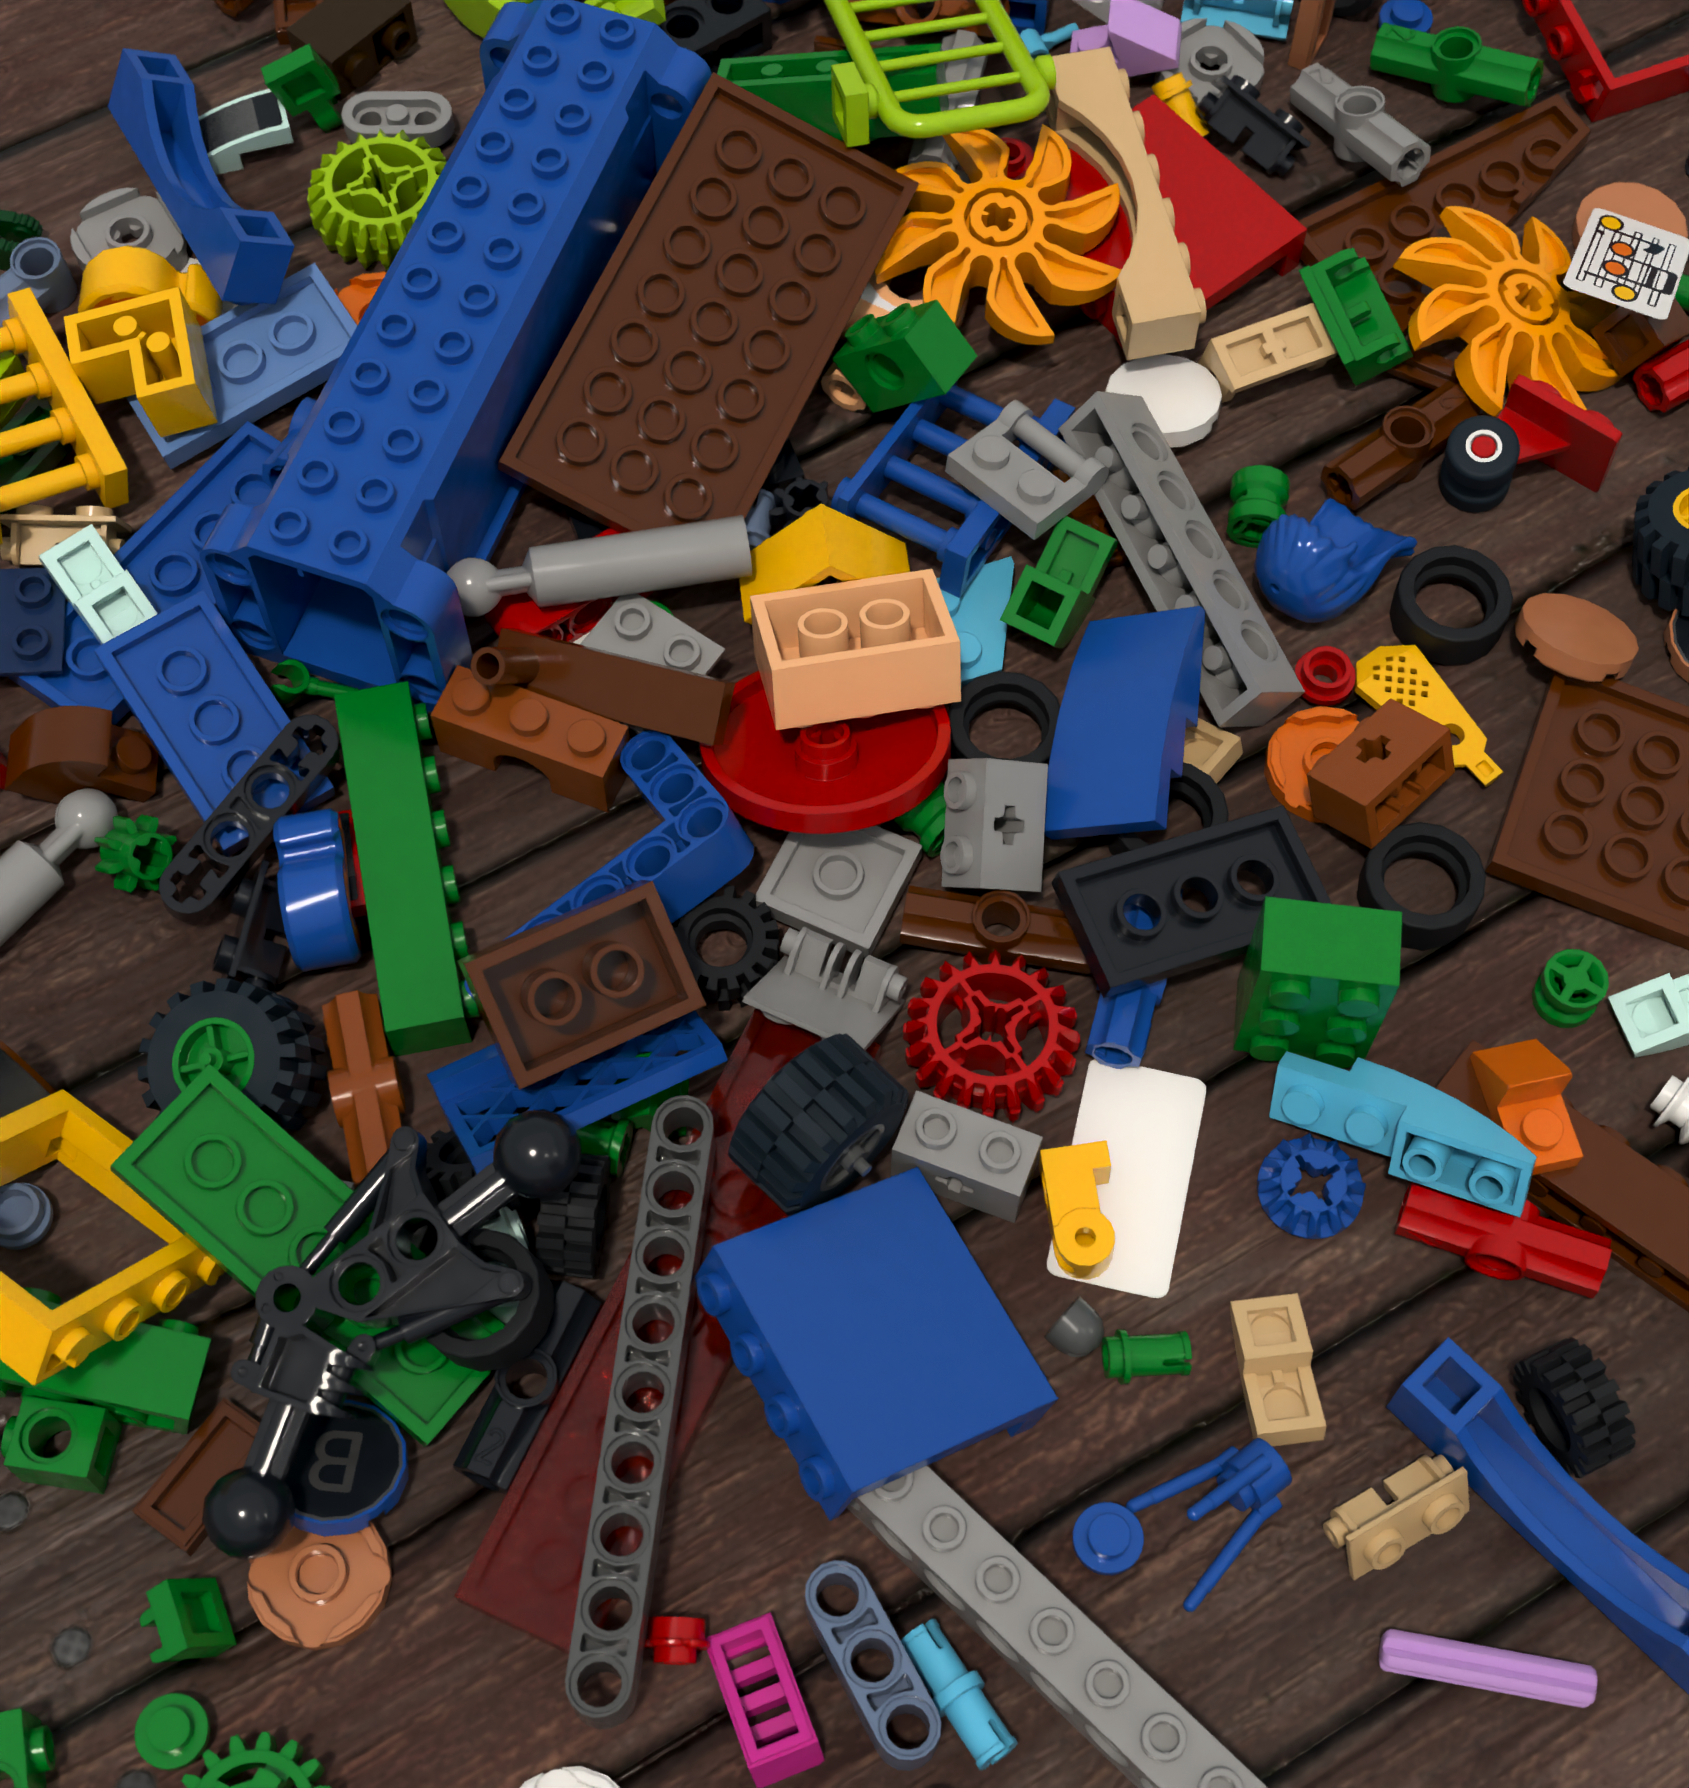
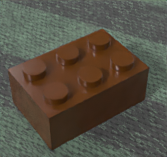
[458,880,706,1090]

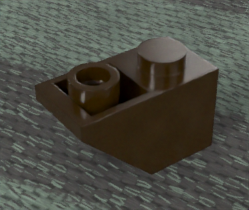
[286,0,418,101]

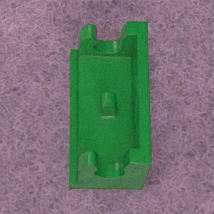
[1298,248,1413,386]

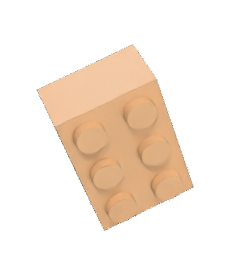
[750,569,961,730]

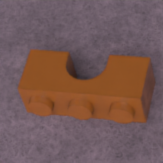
[430,665,630,813]

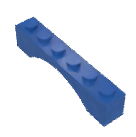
[108,48,295,306]
[1386,1337,1689,1694]

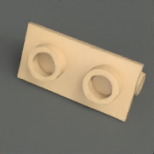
[0,504,132,567]
[1323,1454,1470,1580]

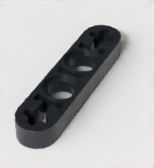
[159,714,340,922]

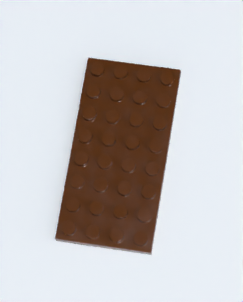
[498,72,920,533]

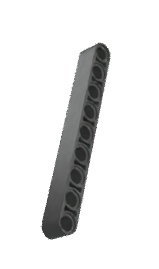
[565,1095,716,1729]

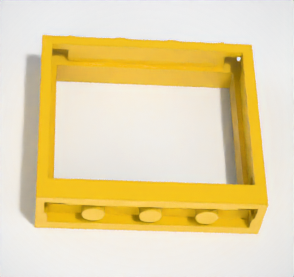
[0,1089,225,1386]

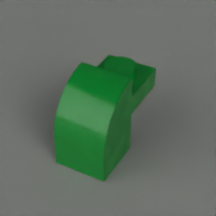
[1000,516,1119,649]

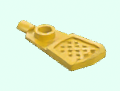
[1354,645,1503,787]

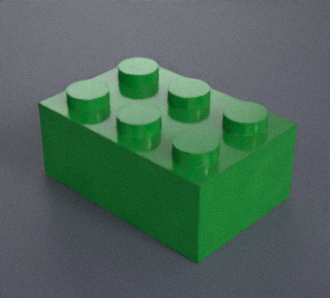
[1233,896,1402,1069]

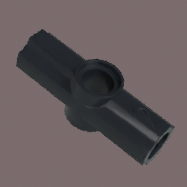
[453,1280,603,1496]

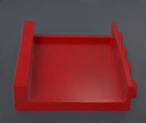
[1062,94,1307,349]

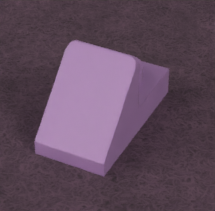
[1070,0,1182,77]

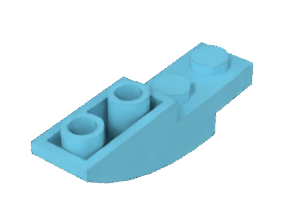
[1269,1051,1537,1217]

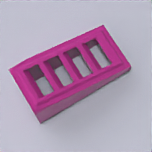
[705,1612,824,1788]

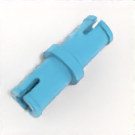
[900,1619,1018,1771]

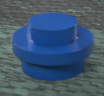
[1378,0,1433,33]
[1072,1502,1144,1576]

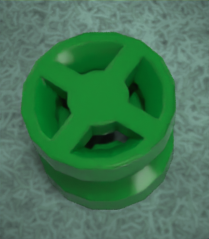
[894,781,946,857]
[1532,949,1609,1028]

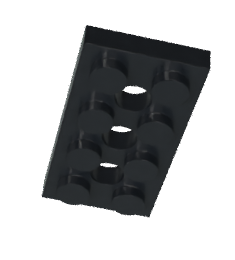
[1051,805,1332,998]

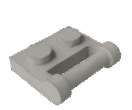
[945,400,1109,540]

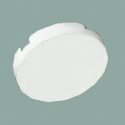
[1106,354,1222,448]

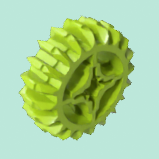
[307,128,447,271]

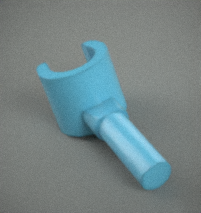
[1020,23,1079,60]

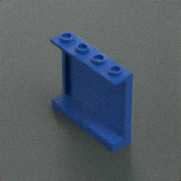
[694,1167,1058,1521]

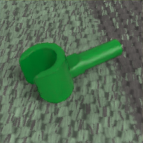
[269,659,358,704]

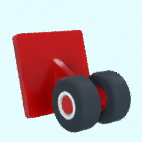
[1439,374,1623,513]

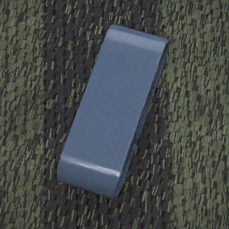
[805,1560,941,1771]

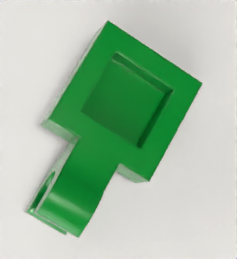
[261,43,343,133]

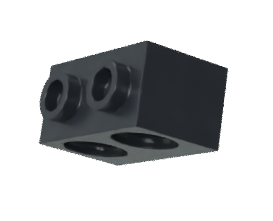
[658,0,772,74]

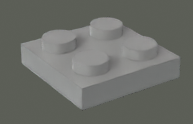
[755,826,923,958]

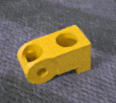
[1039,1140,1115,1280]

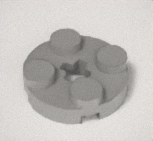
[1154,18,1265,118]
[70,188,189,272]

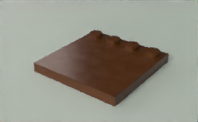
[1485,670,1689,950]

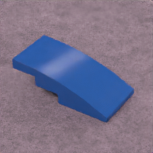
[1044,606,1205,840]

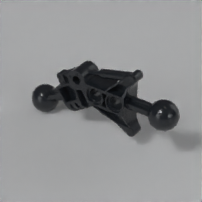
[202,1109,582,1560]

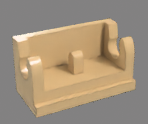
[1198,302,1338,403]

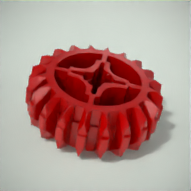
[903,949,1080,1123]

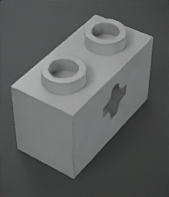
[940,758,1048,892]
[890,1090,1043,1223]

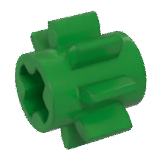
[94,814,177,893]

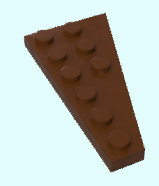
[1299,94,1591,335]

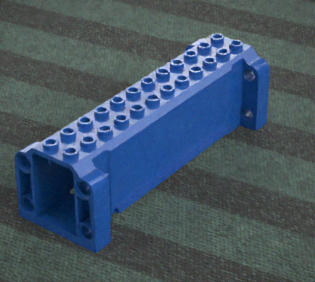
[199,0,712,713]

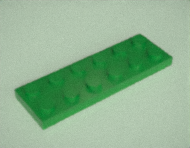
[110,1064,505,1447]

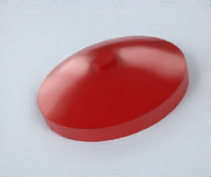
[700,671,951,834]

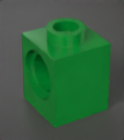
[1,1395,123,1494]

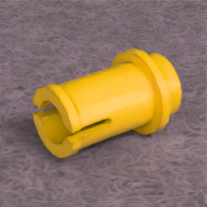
[1151,72,1210,137]

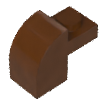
[5,706,158,804]

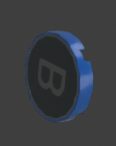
[284,1400,408,1537]

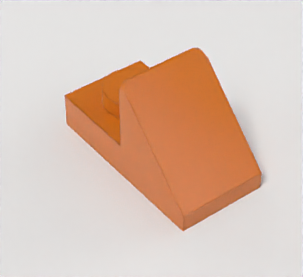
[1470,1039,1584,1175]

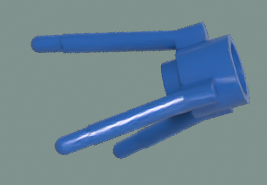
[1126,1438,1292,1612]

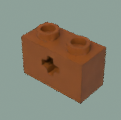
[1307,698,1455,849]

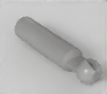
[446,515,752,617]
[0,788,118,947]

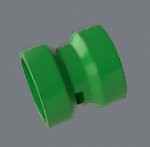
[1226,465,1290,548]

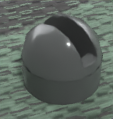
[1044,1296,1104,1357]

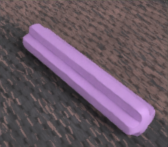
[1379,1629,1597,1708]

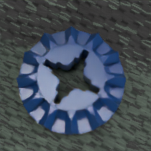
[1257,1133,1366,1239]

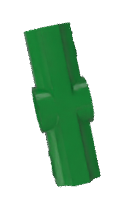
[1370,23,1544,108]

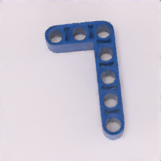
[464,730,754,1003]

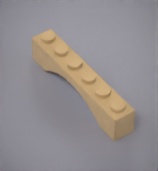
[1045,47,1206,360]

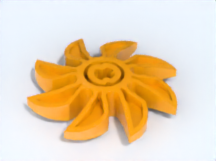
[874,124,1122,345]
[1393,206,1621,417]

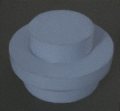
[0,1183,53,1250]

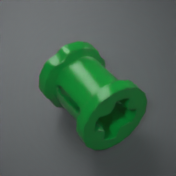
[565,1107,633,1178]

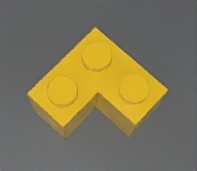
[64,287,218,438]
[739,504,910,625]

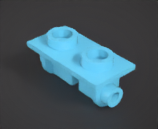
[1180,0,1294,41]

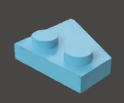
[937,556,1014,688]

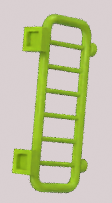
[823,0,1056,148]

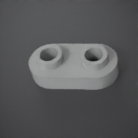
[341,91,454,148]

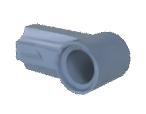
[0,237,77,328]

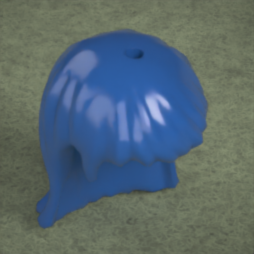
[1254,498,1417,623]

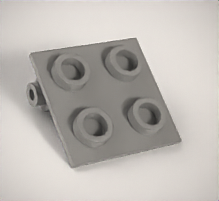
[580,593,726,738]
[742,927,908,1051]

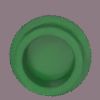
[134,1693,210,1771]

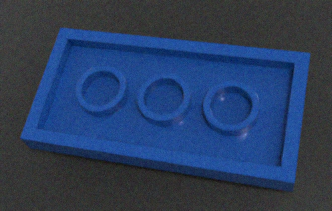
[94,589,335,857]

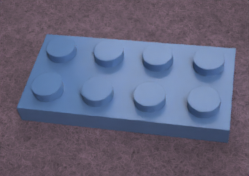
[126,262,357,470]

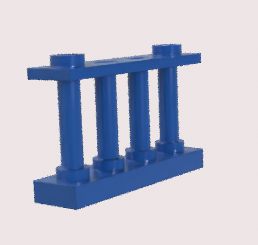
[831,380,1076,598]

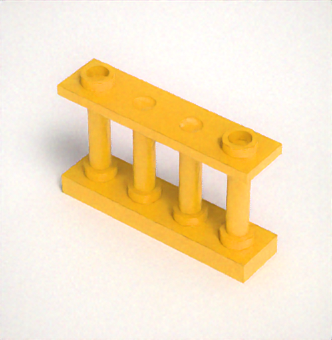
[0,287,129,545]

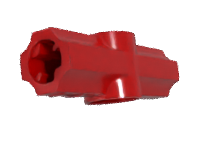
[1394,1181,1612,1299]

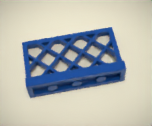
[427,1010,728,1174]

